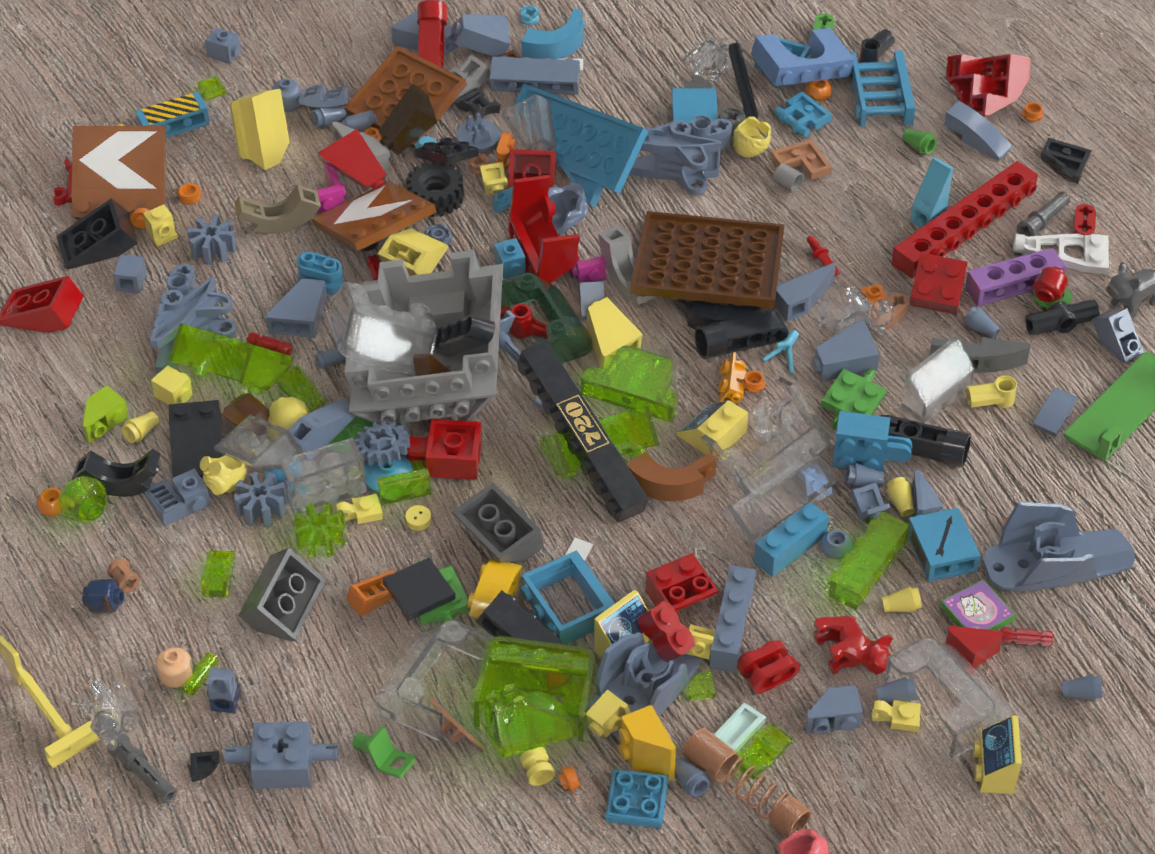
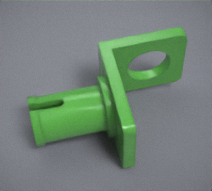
[352,727,416,778]

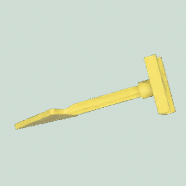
[0,635,100,769]

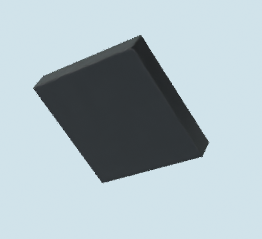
[415,138,479,165]
[383,558,456,621]

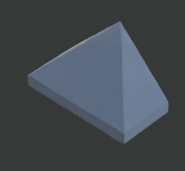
[912,470,944,517]

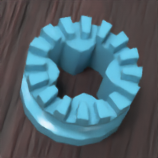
[520,5,539,25]

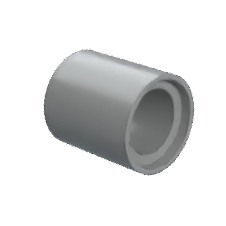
[773,163,804,192]

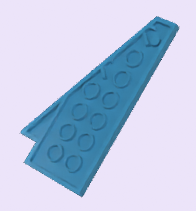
[515,84,649,207]

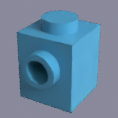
[494,238,526,279]

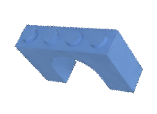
[751,28,855,86]

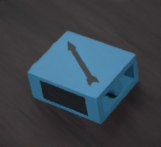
[907,508,981,582]

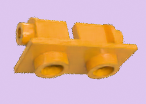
[718,352,746,403]

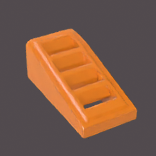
[346,570,394,616]

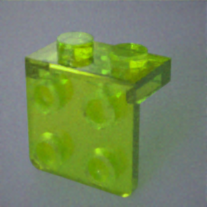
[377,461,431,506]

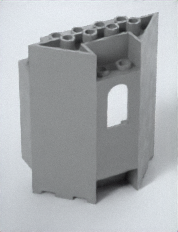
[344,250,503,436]

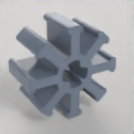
[187,215,237,265]
[234,472,288,527]

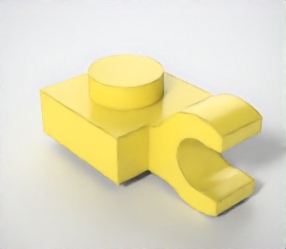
[336,494,383,524]
[871,700,921,733]

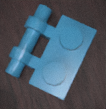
[774,92,832,137]

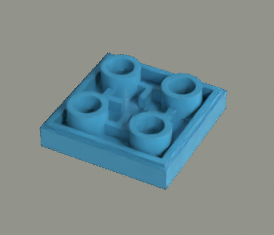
[672,88,718,125]
[605,769,669,829]

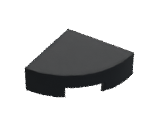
[191,751,220,782]

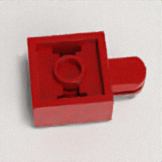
[405,419,482,480]

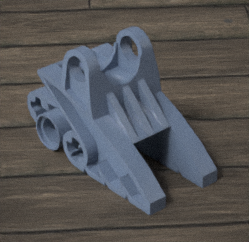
[629,115,732,195]
[150,264,236,374]

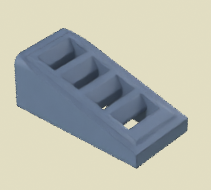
[143,479,188,526]

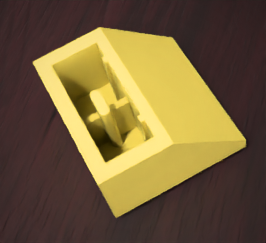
[378,228,449,276]

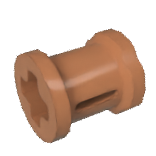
[107,558,140,593]

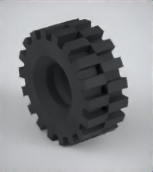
[406,161,464,217]

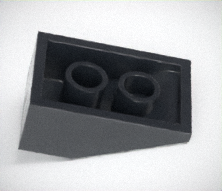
[56,198,138,270]
[169,400,224,478]

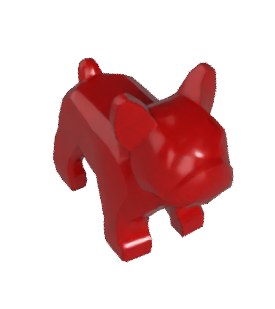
[813,616,892,675]

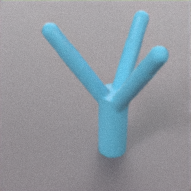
[762,330,799,374]

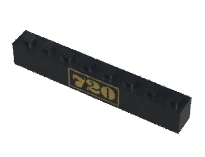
[517,340,649,523]

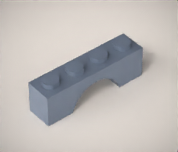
[710,565,756,673]

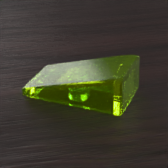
[277,365,326,412]
[201,550,236,598]

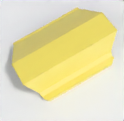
[229,89,290,170]

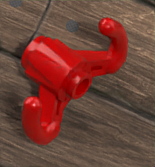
[500,304,557,346]

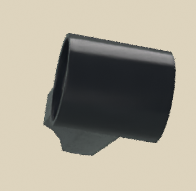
[859,29,895,63]

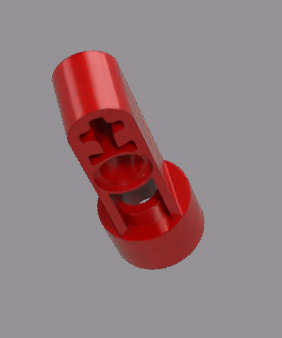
[417,0,448,69]

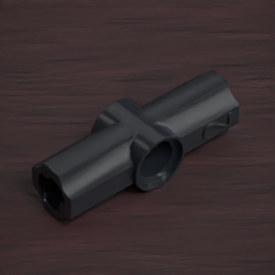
[1025,299,1100,335]

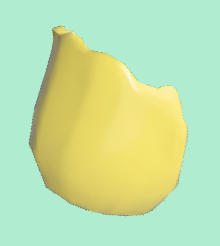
[268,397,310,445]

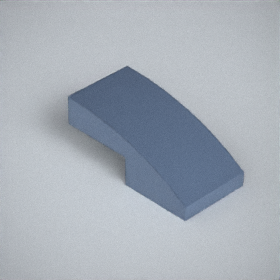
[1033,387,1078,437]

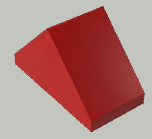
[945,626,1003,670]

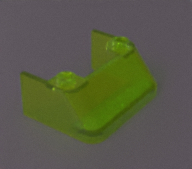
[169,323,294,394]
[539,406,660,479]
[473,636,595,742]

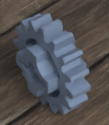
[354,420,410,467]

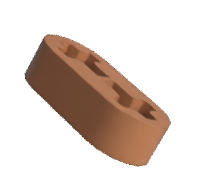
[872,293,910,329]

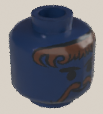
[82,579,124,614]

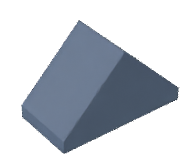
[578,281,604,320]

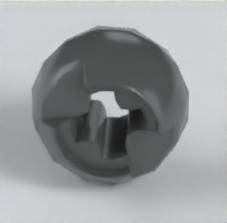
[719,108,745,136]

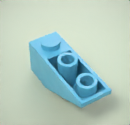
[910,157,953,228]

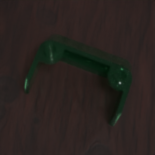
[501,273,592,364]

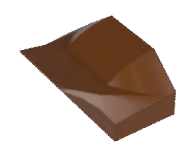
[221,393,270,439]

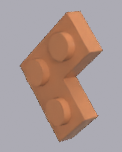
[771,139,832,180]

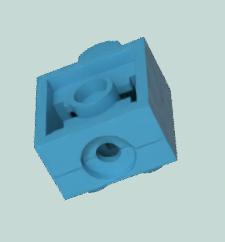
[832,411,912,471]

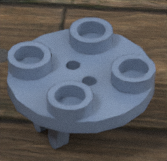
[456,113,501,152]

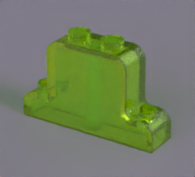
[581,346,677,423]

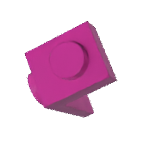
[316,163,346,214]
[570,256,606,282]

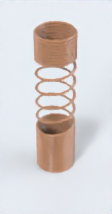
[683,728,811,838]

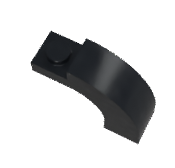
[678,299,763,330]
[71,449,161,497]

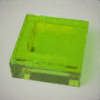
[197,76,226,101]

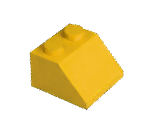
[618,705,676,781]

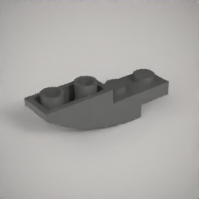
[929,337,1031,373]

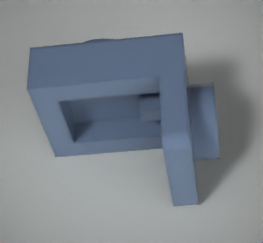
[850,483,891,522]

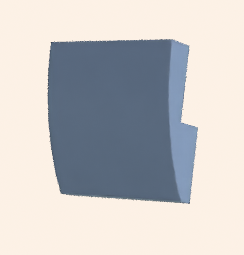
[298,83,350,107]

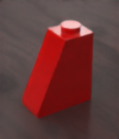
[318,129,387,190]

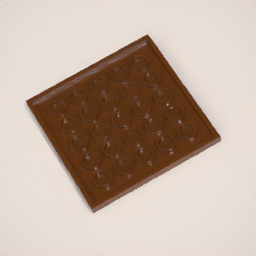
[630,211,785,309]

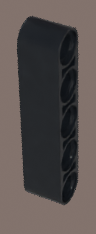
[424,315,495,357]

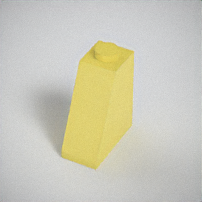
[586,297,643,371]

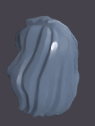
[548,183,589,235]

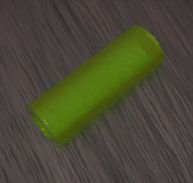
[181,652,219,695]

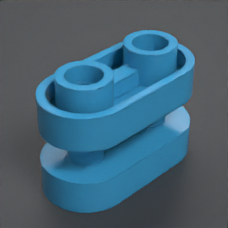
[296,252,344,295]

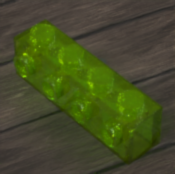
[828,511,910,610]

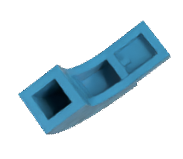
[522,8,585,59]

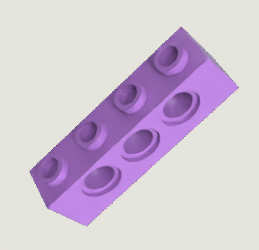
[965,248,1066,306]

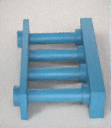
[850,50,915,127]

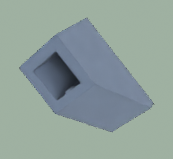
[1092,308,1144,363]
[805,685,863,734]

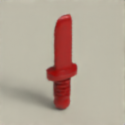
[806,235,840,276]

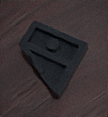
[1041,138,1092,184]

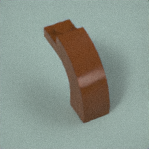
[626,452,717,501]

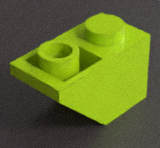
[83,385,129,444]

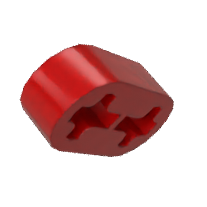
[1073,204,1096,235]

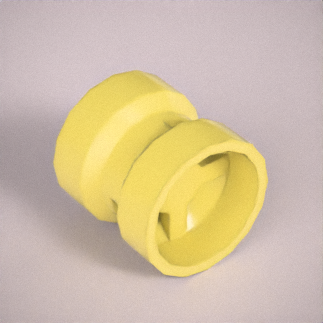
[520,746,555,786]

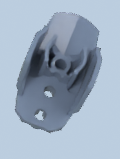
[589,632,700,737]

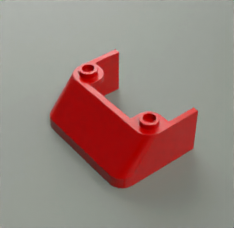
[508,175,580,290]

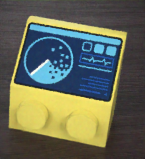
[677,400,748,459]
[594,590,653,657]
[973,715,1022,794]

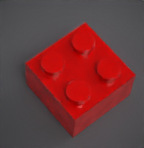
[910,252,968,315]

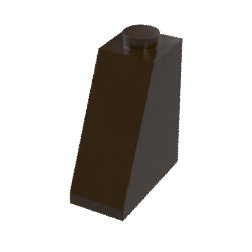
[378,83,437,155]

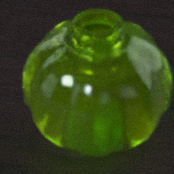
[59,476,107,523]

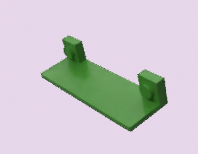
[1064,351,1155,462]

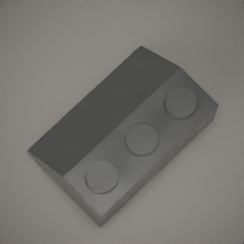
[452,483,544,562]
[238,547,326,641]

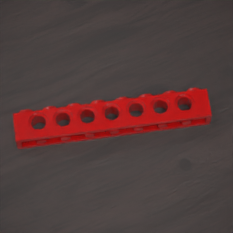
[891,161,1038,279]

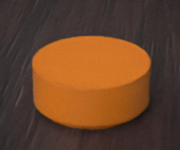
[178,183,201,204]

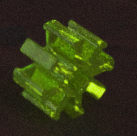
[294,501,346,558]

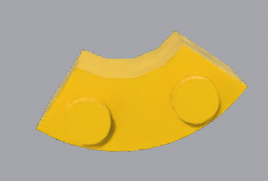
[467,558,523,618]

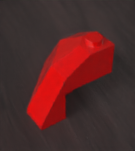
[946,54,1031,117]

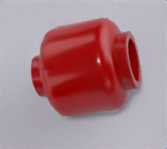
[1033,266,1069,303]

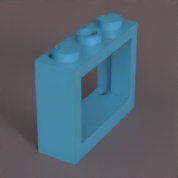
[520,550,615,646]

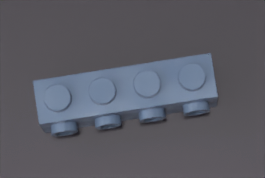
[490,56,581,95]

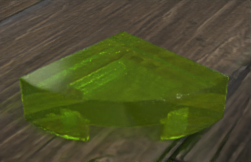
[688,670,715,701]

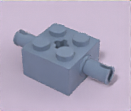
[224,721,338,789]

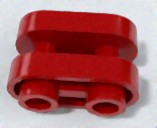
[737,640,800,694]

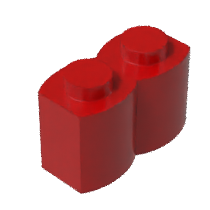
[637,600,695,663]

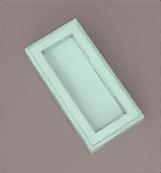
[714,702,766,752]

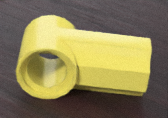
[966,375,1017,408]

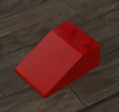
[0,276,84,333]

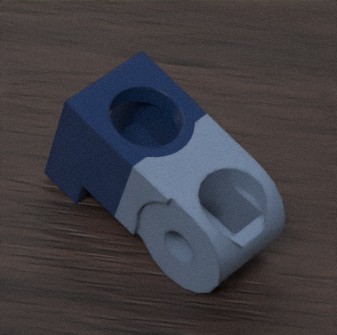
[207,668,241,713]

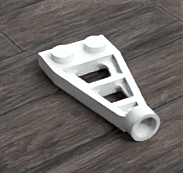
[1013,233,1109,275]

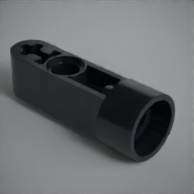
[694,311,789,359]
[881,415,971,468]

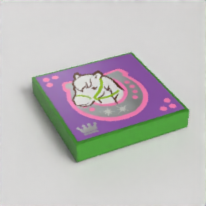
[940,579,1016,630]

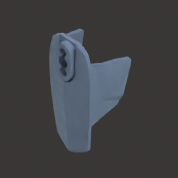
[982,502,1135,591]

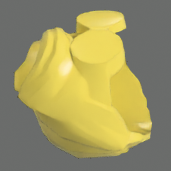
[733,117,771,158]
[200,456,247,495]

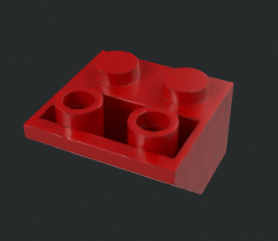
[645,553,719,611]

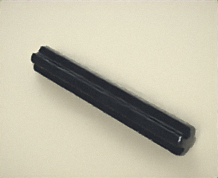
[728,42,759,120]

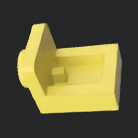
[480,162,508,195]
[685,624,715,660]

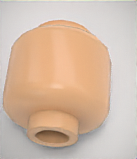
[156,647,193,688]

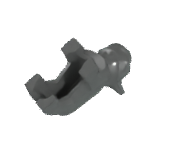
[1106,262,1155,318]

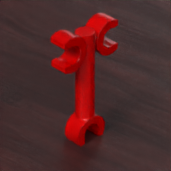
[53,159,72,206]

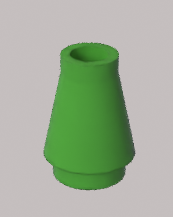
[902,129,937,154]

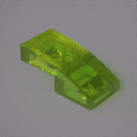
[736,723,793,780]

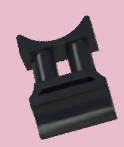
[454,88,500,119]

